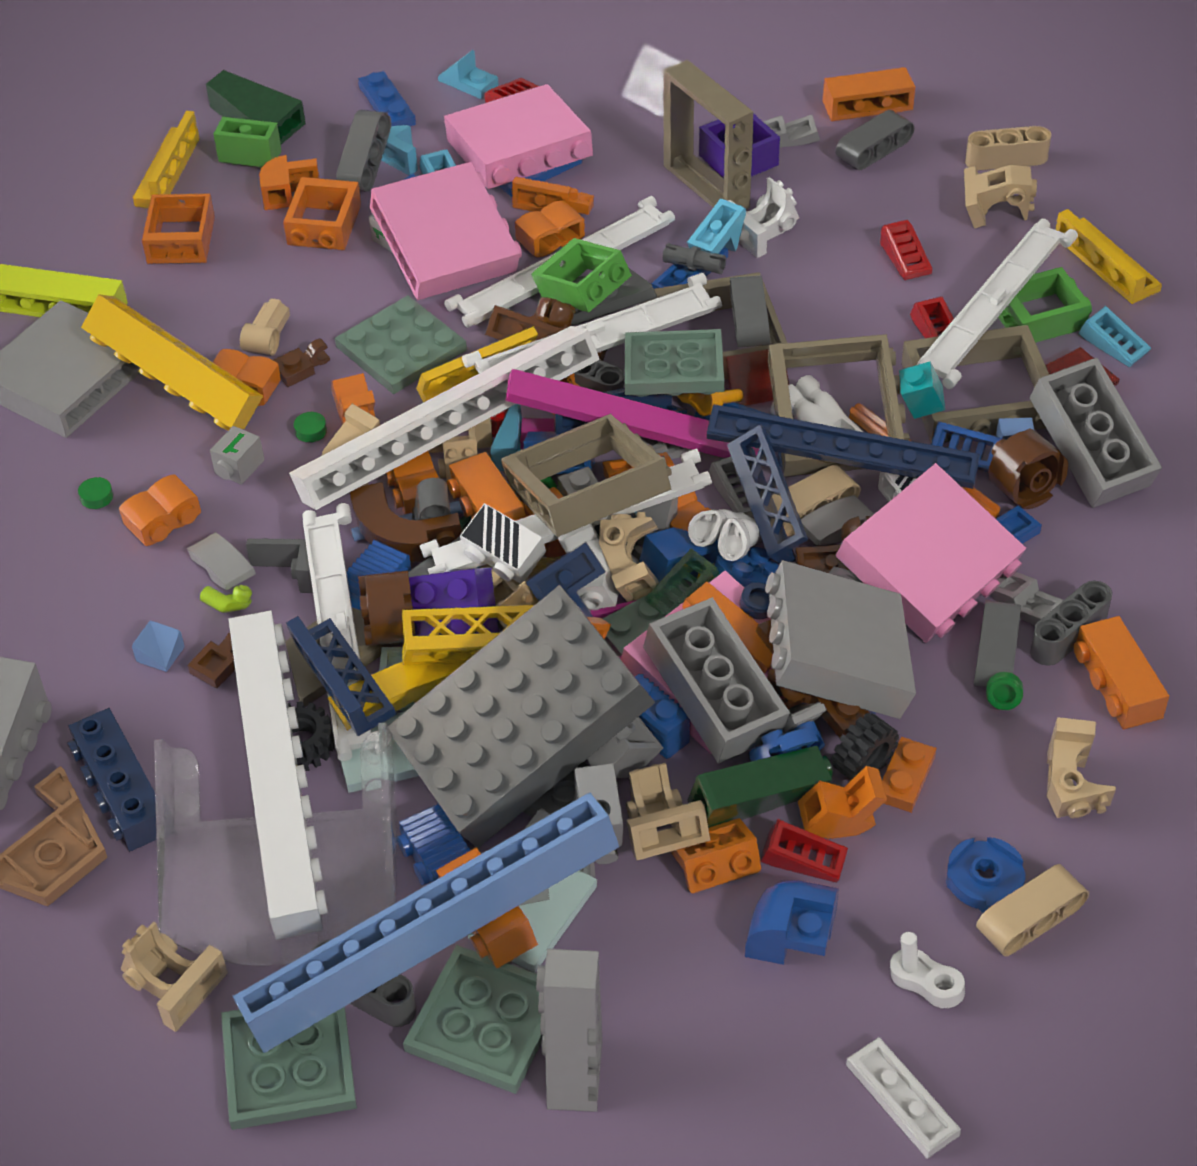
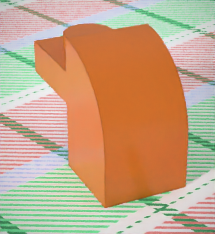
[259,155,319,210]
[331,373,376,425]
[798,766,887,839]

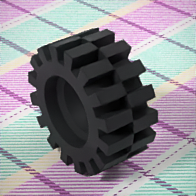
[288,701,334,771]
[831,713,899,780]

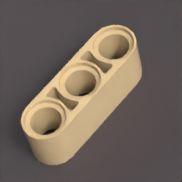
[965,126,1051,170]
[772,465,861,537]
[976,864,1089,957]

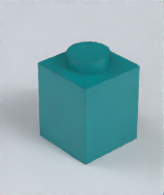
[899,361,945,419]

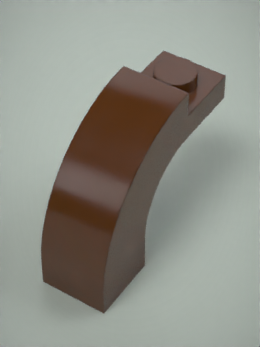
[350,482,462,562]

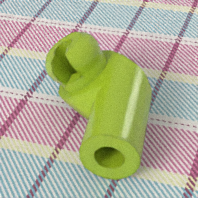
[200,585,252,613]

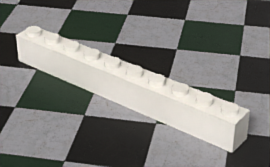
[289,326,600,510]
[228,611,328,940]

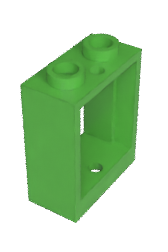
[531,238,632,313]
[998,267,1092,343]

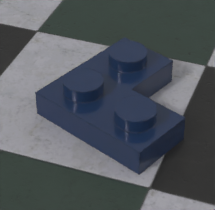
[526,541,606,617]

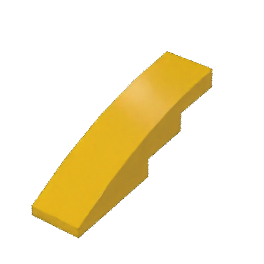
[328,661,464,731]

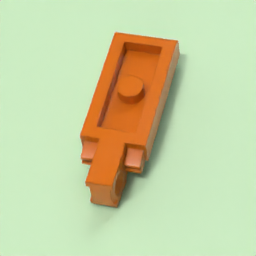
[512,176,594,215]

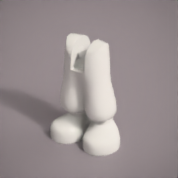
[770,375,863,432]
[688,509,763,561]

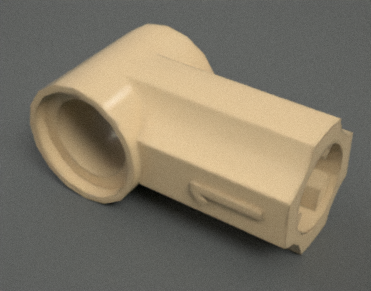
[240,298,290,356]

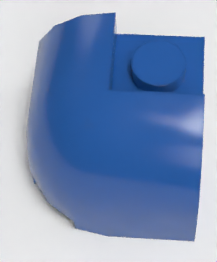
[745,880,839,965]

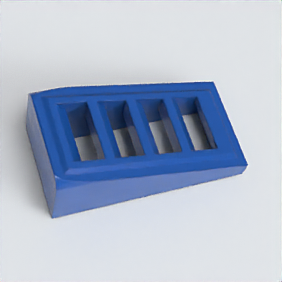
[931,421,1002,473]

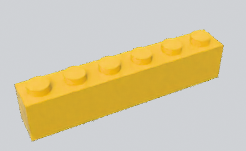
[81,294,263,431]

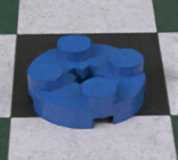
[713,547,779,588]
[749,721,825,762]
[946,837,1026,913]

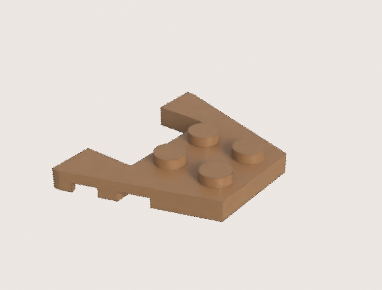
[0,766,108,907]

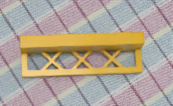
[133,111,200,208]
[1055,209,1162,304]
[416,326,538,402]
[402,605,534,665]

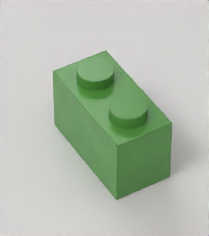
[213,117,282,168]

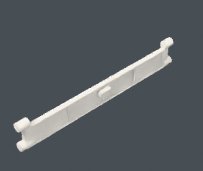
[444,196,675,328]
[917,219,1078,389]
[462,273,722,373]
[420,449,712,574]
[302,503,389,761]

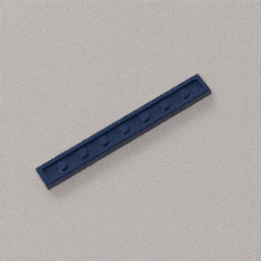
[706,404,980,489]

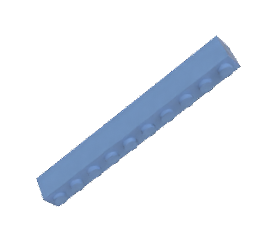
[233,792,619,1053]

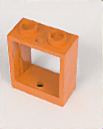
[283,177,361,250]
[142,194,215,264]

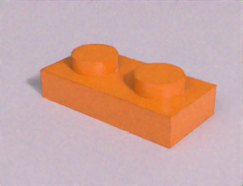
[882,736,937,813]

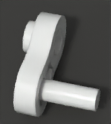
[890,932,965,1008]

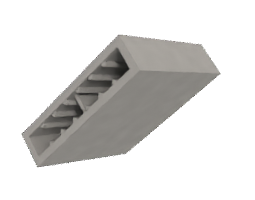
[0,300,140,438]
[765,560,916,719]

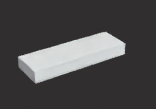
[846,1037,961,1159]

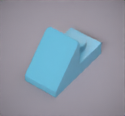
[438,50,498,100]
[381,125,418,175]
[687,198,746,254]

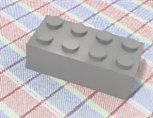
[1030,358,1162,508]
[643,597,790,763]

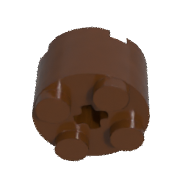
[989,428,1068,509]
[358,571,416,646]

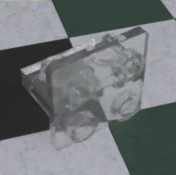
[622,44,680,117]

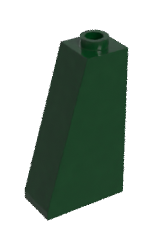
[206,70,306,145]
[687,746,833,828]

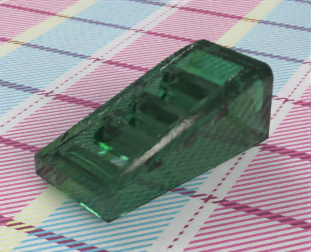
[645,548,720,616]

